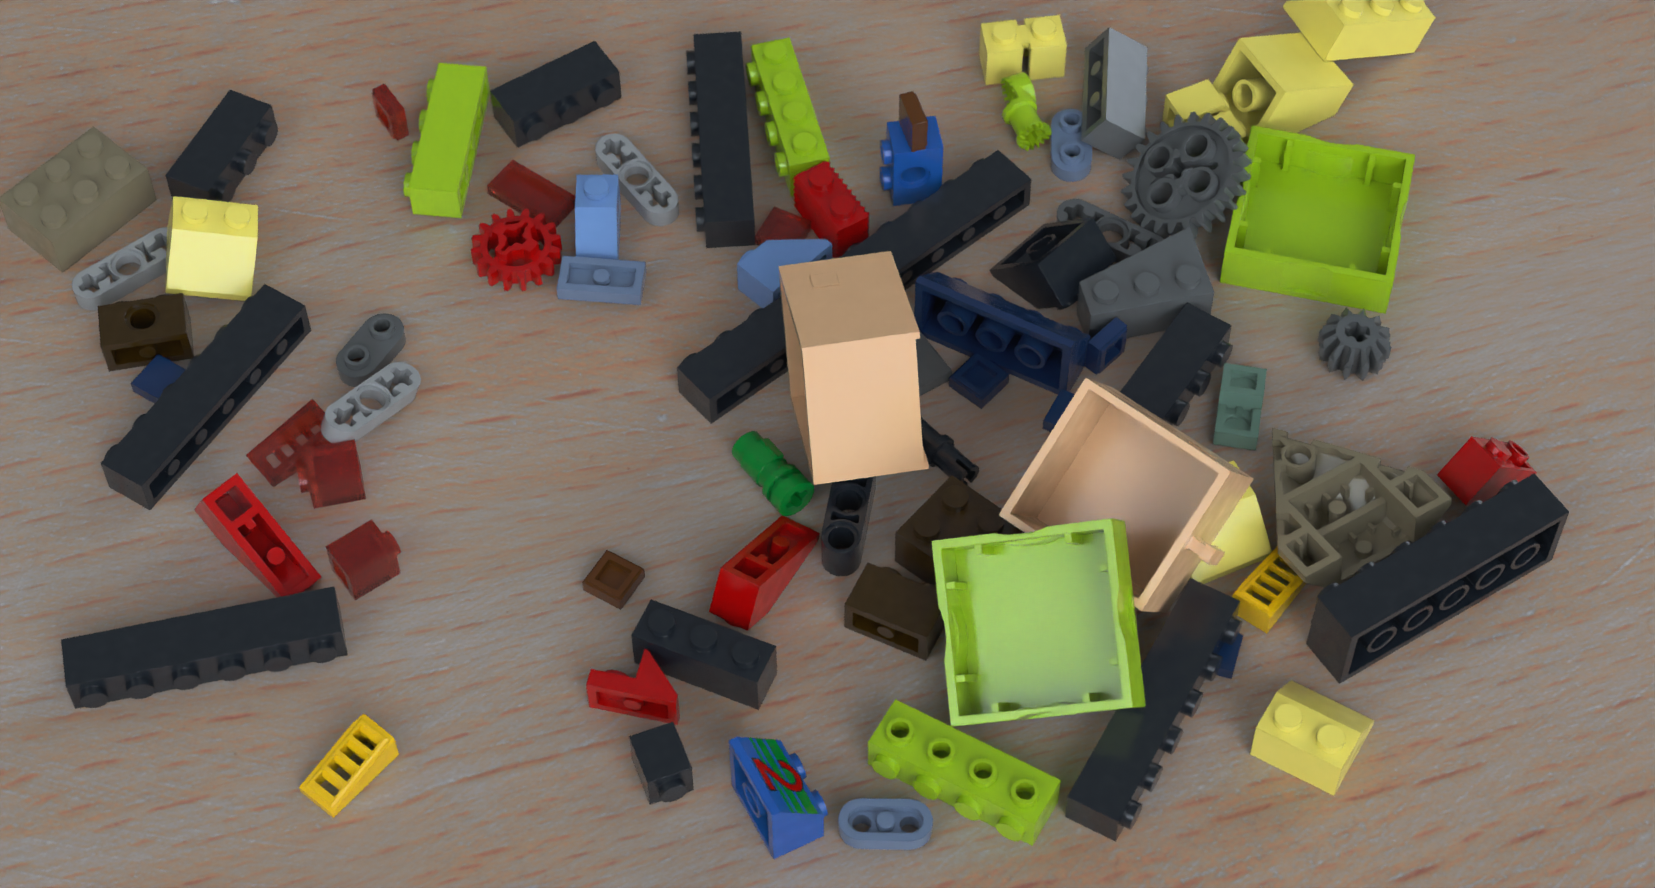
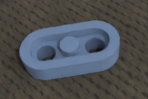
[1050,109,1092,182]
[838,798,933,850]

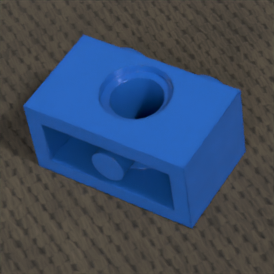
[879,116,944,206]

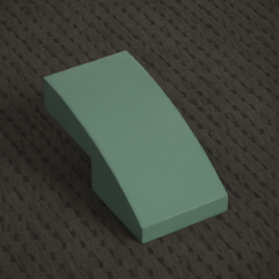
[1213,363,1267,451]

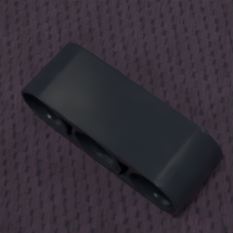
[821,476,876,576]

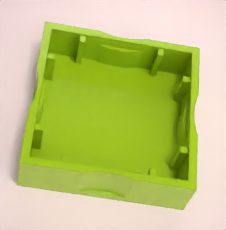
[1219,125,1415,314]
[932,518,1146,727]

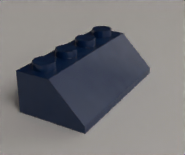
[914,272,1091,395]

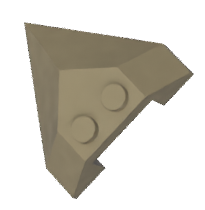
[1272,428,1452,588]

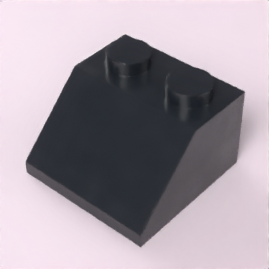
[990,217,1117,310]

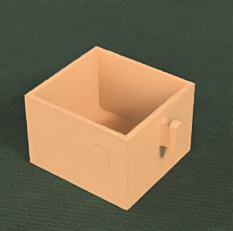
[778,251,929,485]
[999,378,1253,613]

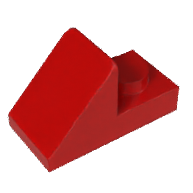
[586,649,680,725]

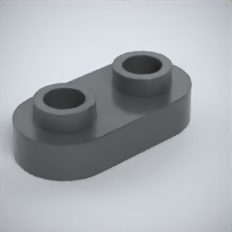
[336,313,406,387]

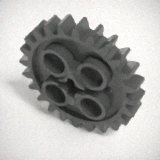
[1121,112,1252,239]

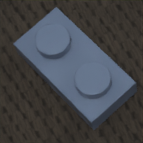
[557,256,646,305]

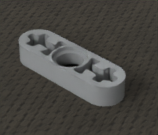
[595,133,679,226]
[72,227,167,311]
[321,362,421,446]

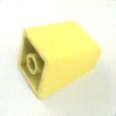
[1212,32,1354,144]

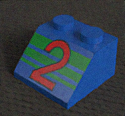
[729,737,828,859]

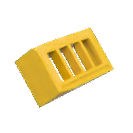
[1232,546,1306,634]
[299,714,399,818]

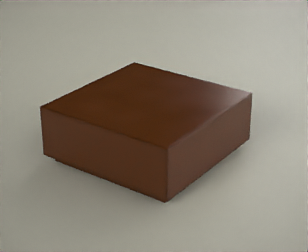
[899,91,928,152]
[582,550,645,610]

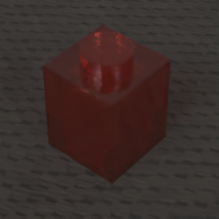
[297,439,366,509]
[326,519,401,600]

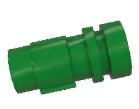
[732,431,815,516]

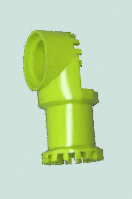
[1001,72,1052,151]

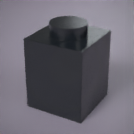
[629,722,694,805]

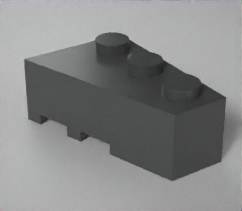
[1076,227,1214,340]

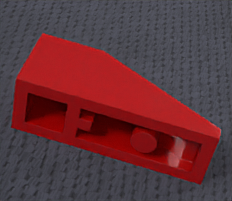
[194,473,321,597]
[709,516,820,631]

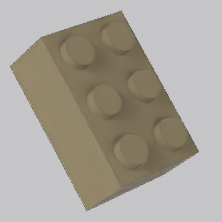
[0,127,157,273]

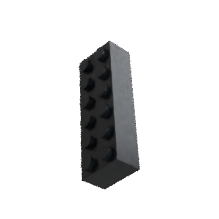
[1306,473,1569,684]

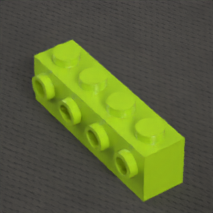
[745,37,830,197]
[403,63,490,218]
[868,699,1061,846]

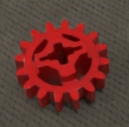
[471,208,562,291]

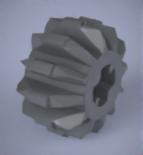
[1318,307,1391,381]

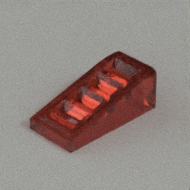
[246,399,338,487]

